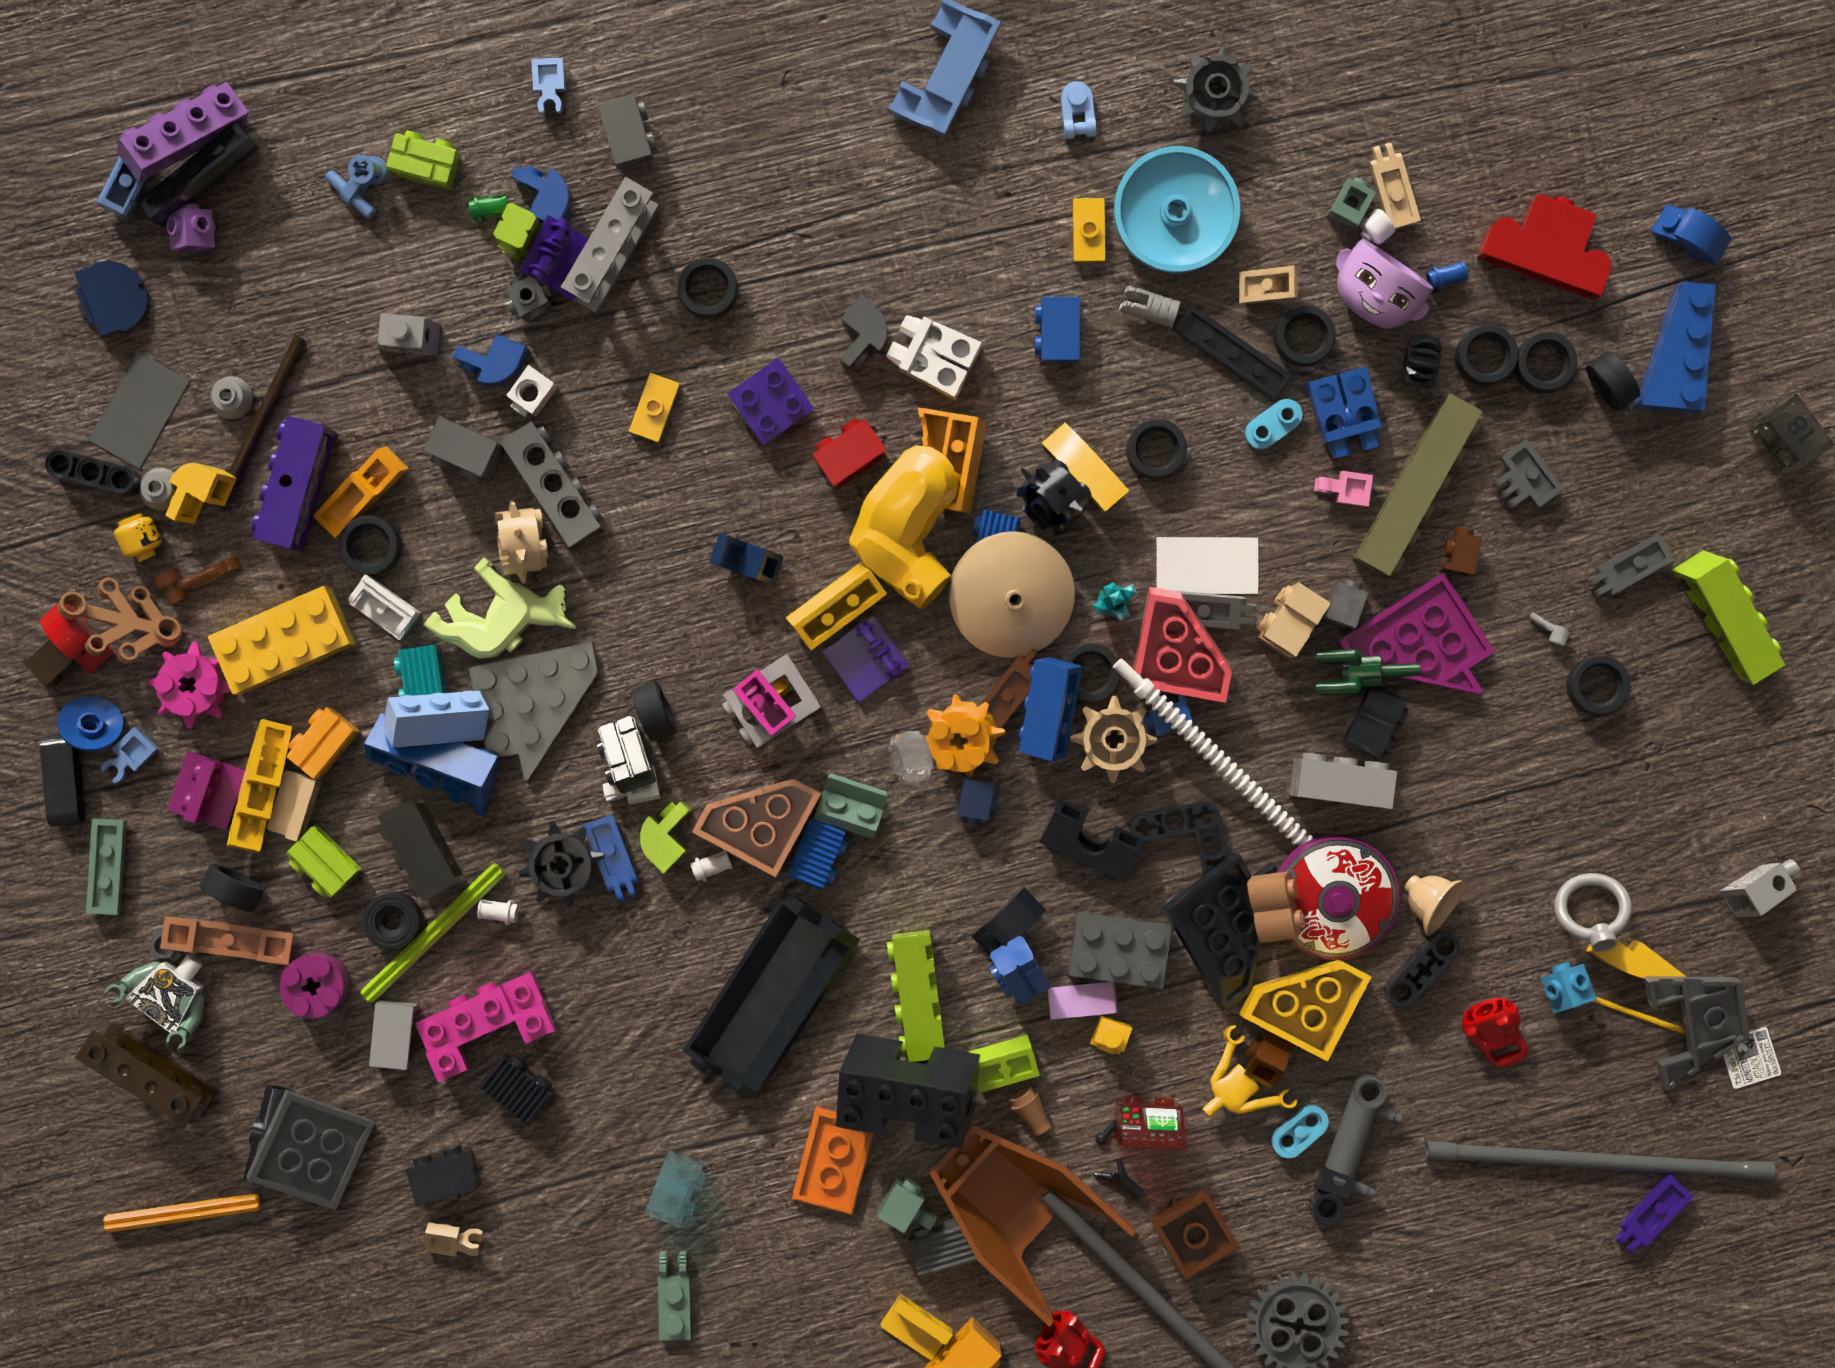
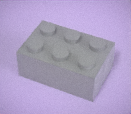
[1289,753,1397,809]

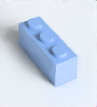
[383,691,489,748]

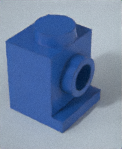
[1143,695,1193,736]

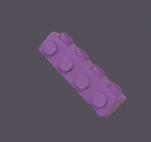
[117,82,249,183]

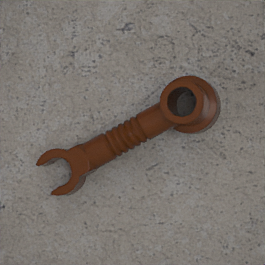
[154,556,241,605]

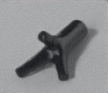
[1094,1160,1144,1199]

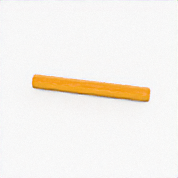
[103,1193,261,1233]

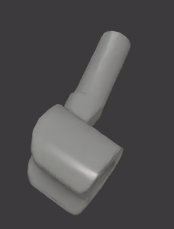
[1529,612,1569,646]

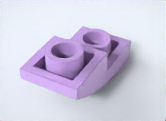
[1048,982,1118,1020]

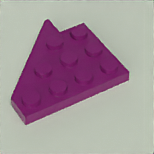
[1337,573,1495,694]

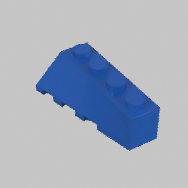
[364,713,498,817]

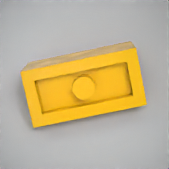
[881,1293,953,1360]

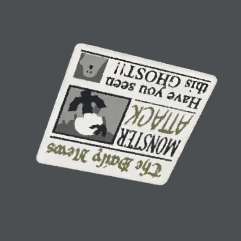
[1723,1027,1781,1089]

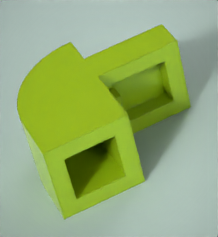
[640,801,691,874]

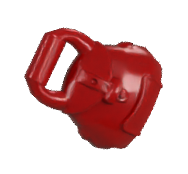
[1461,997,1528,1069]
[1034,1310,1106,1368]

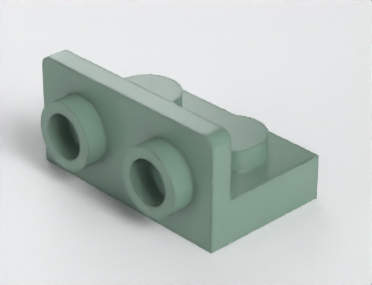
[814,773,889,839]

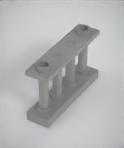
[561,177,660,314]

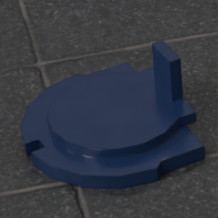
[74,260,148,337]

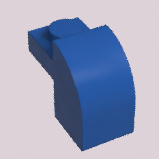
[511,165,572,224]
[1651,204,1732,266]
[453,334,530,387]

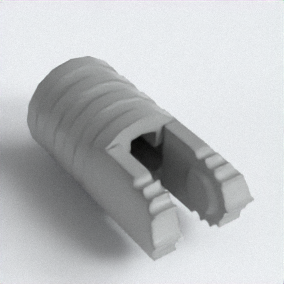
[1119,286,1181,328]

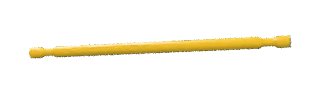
[1591,997,1685,1035]

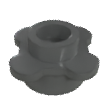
[150,929,182,962]

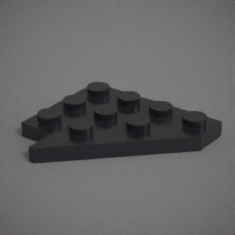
[1161,853,1277,1011]

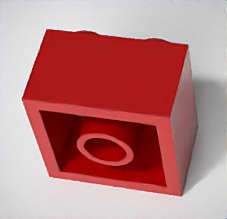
[812,418,887,491]

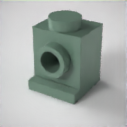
[1327,177,1376,231]

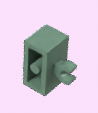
[877,1174,937,1234]

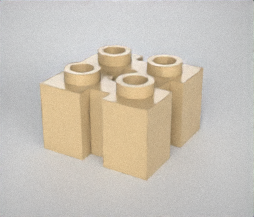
[1256,582,1331,658]

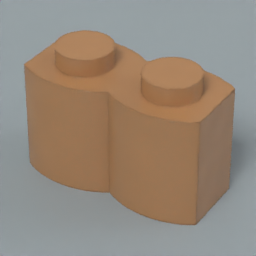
[1247,871,1305,943]

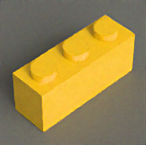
[786,562,887,651]

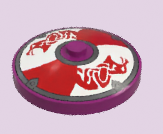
[1277,834,1400,960]

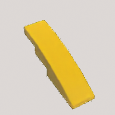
[226,719,292,853]

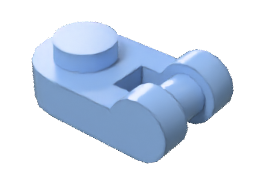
[1061,81,1096,139]

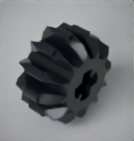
[1401,334,1442,388]

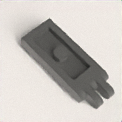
[1587,533,1675,597]
[1176,591,1258,630]

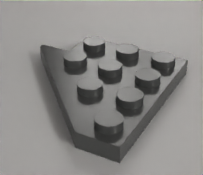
[469,642,599,780]

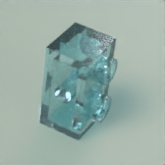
[644,1150,707,1228]

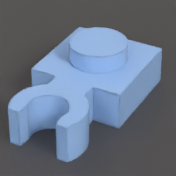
[531,57,566,115]

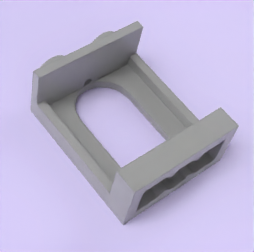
[722,654,822,748]

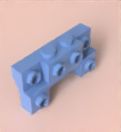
[888,0,1001,138]

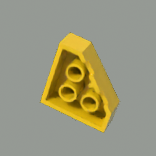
[1239,960,1371,1062]

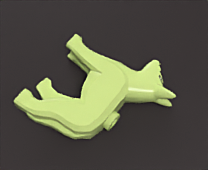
[424,557,576,659]

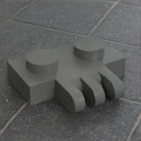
[1492,438,1564,508]

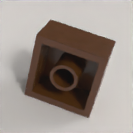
[1150,1187,1240,1280]

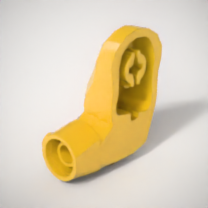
[849,445,958,610]

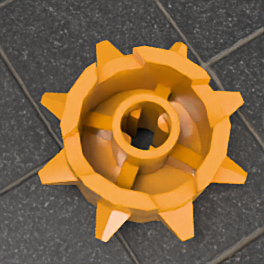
[921,694,1005,778]

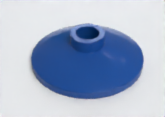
[58,696,123,751]

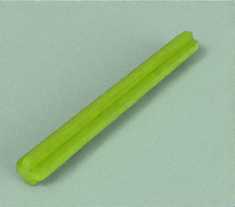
[361,863,506,1003]

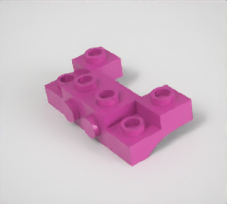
[415,971,557,1083]

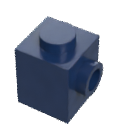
[957,777,999,826]

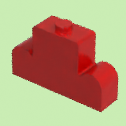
[1477,194,1611,300]

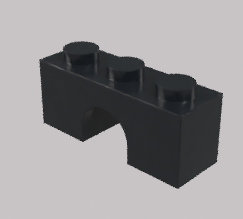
[1039,799,1145,883]

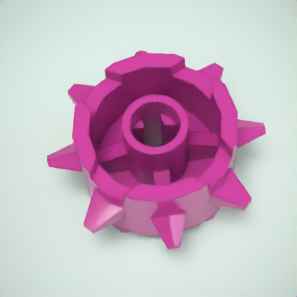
[148,642,231,729]

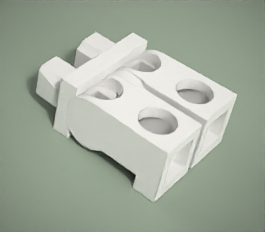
[886,315,982,401]

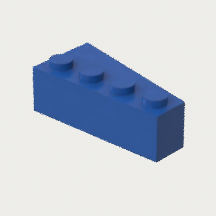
[1632,282,1716,415]

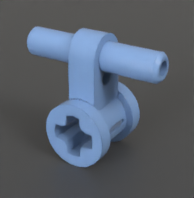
[325,155,388,219]

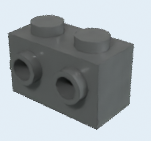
[598,94,657,171]

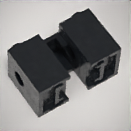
[836,1034,981,1149]

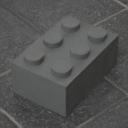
[1067,911,1172,989]

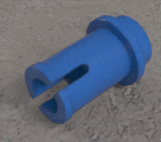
[1426,261,1469,291]

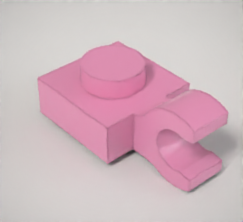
[1314,471,1373,507]

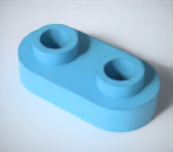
[1244,399,1303,450]
[1271,1105,1329,1158]

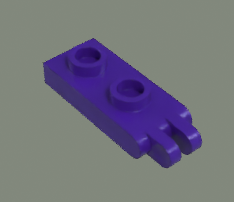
[1615,1173,1694,1253]

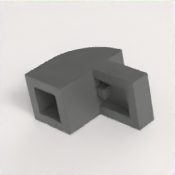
[840,294,887,370]

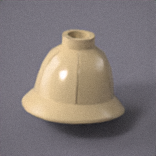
[1404,875,1465,936]

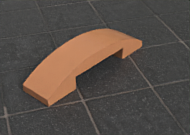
[160,916,293,965]

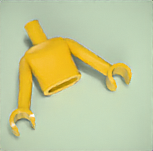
[1202,1025,1297,1118]

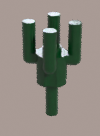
[1315,649,1421,696]

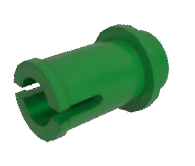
[468,193,508,221]

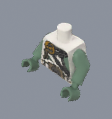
[103,954,205,1053]

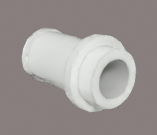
[691,850,732,882]
[477,899,519,925]

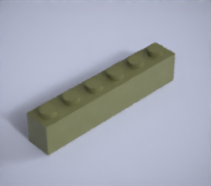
[1352,393,1483,578]

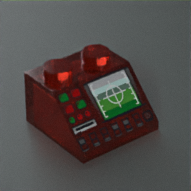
[1114,1095,1186,1149]

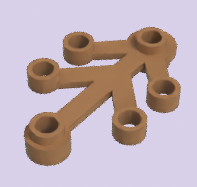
[58,577,182,664]

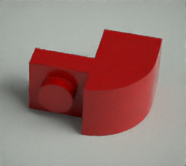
[39,603,114,674]

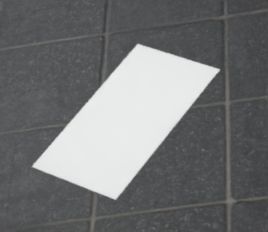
[1157,537,1258,594]

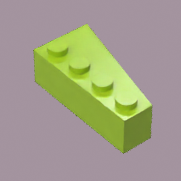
[1672,550,1785,685]
[887,930,945,1062]

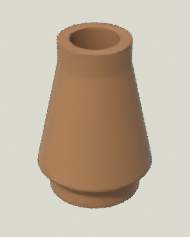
[1010,1086,1051,1136]

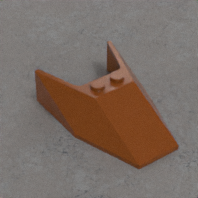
[929,1125,1136,1327]

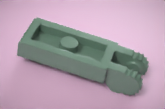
[658,1251,692,1341]

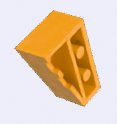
[918,407,988,514]

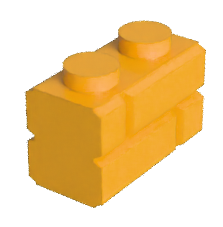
[286,707,360,780]

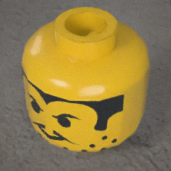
[114,513,162,562]

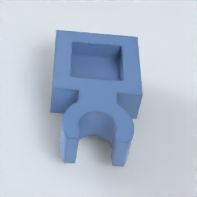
[100,727,159,783]

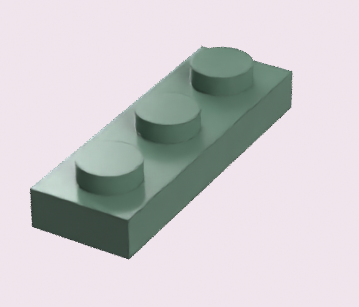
[86,818,127,915]

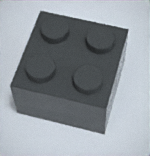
[423,416,505,484]

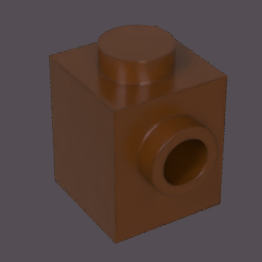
[1244,1030,1294,1089]

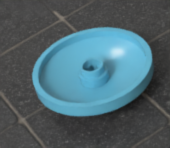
[1113,146,1240,274]

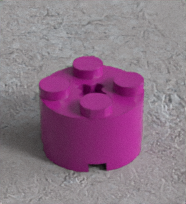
[280,952,351,1019]

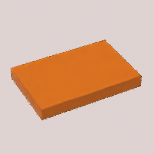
[792,1106,874,1215]

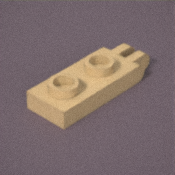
[1369,142,1421,230]

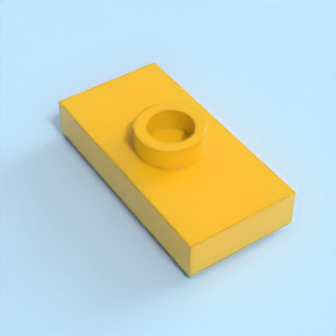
[1072,198,1105,263]
[629,373,680,443]

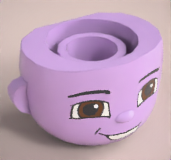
[1336,239,1433,329]

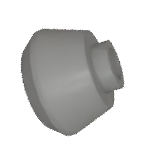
[210,376,253,419]
[139,468,177,511]

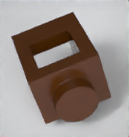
[1438,527,1482,576]

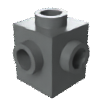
[505,274,553,322]

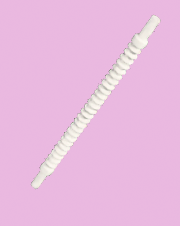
[1113,658,1313,847]

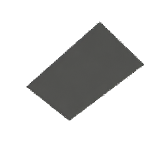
[88,352,190,469]

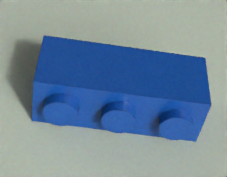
[1019,657,1083,761]

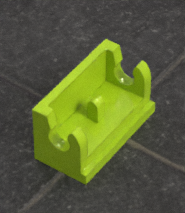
[969,1034,1040,1093]

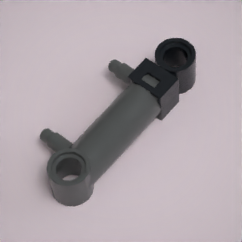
[1308,1073,1403,1225]

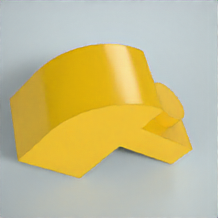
[166,463,237,524]

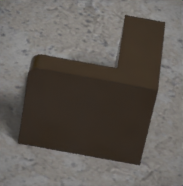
[24,640,73,687]

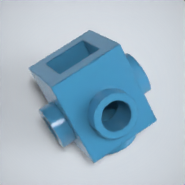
[1541,962,1597,1013]

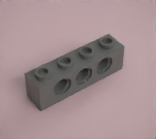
[500,421,604,550]

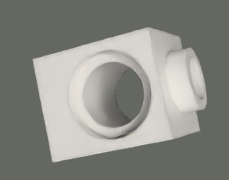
[506,365,558,417]

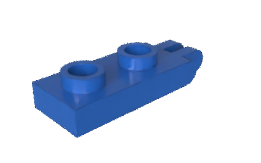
[583,814,639,902]

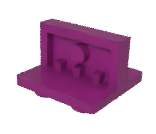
[168,751,245,829]

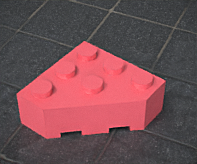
[1133,587,1232,703]

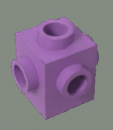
[166,204,215,253]

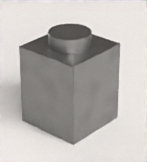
[1322,579,1369,629]

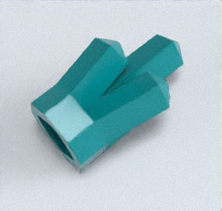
[1093,582,1138,622]

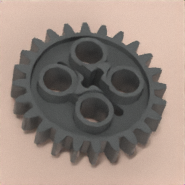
[1245,1271,1349,1368]

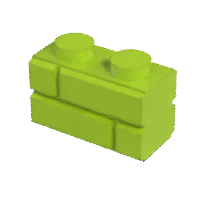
[386,130,461,191]
[493,203,542,261]
[286,826,363,898]

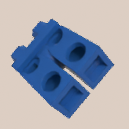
[1304,366,1382,459]

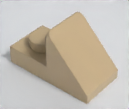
[1239,266,1298,305]

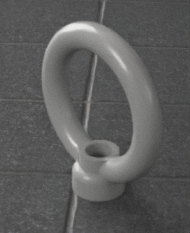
[1554,873,1632,952]

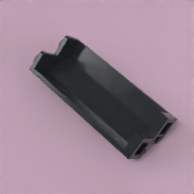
[682,891,861,1099]

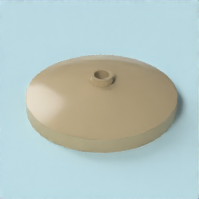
[948,532,1075,658]

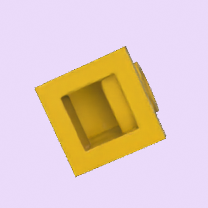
[1090,1015,1132,1054]

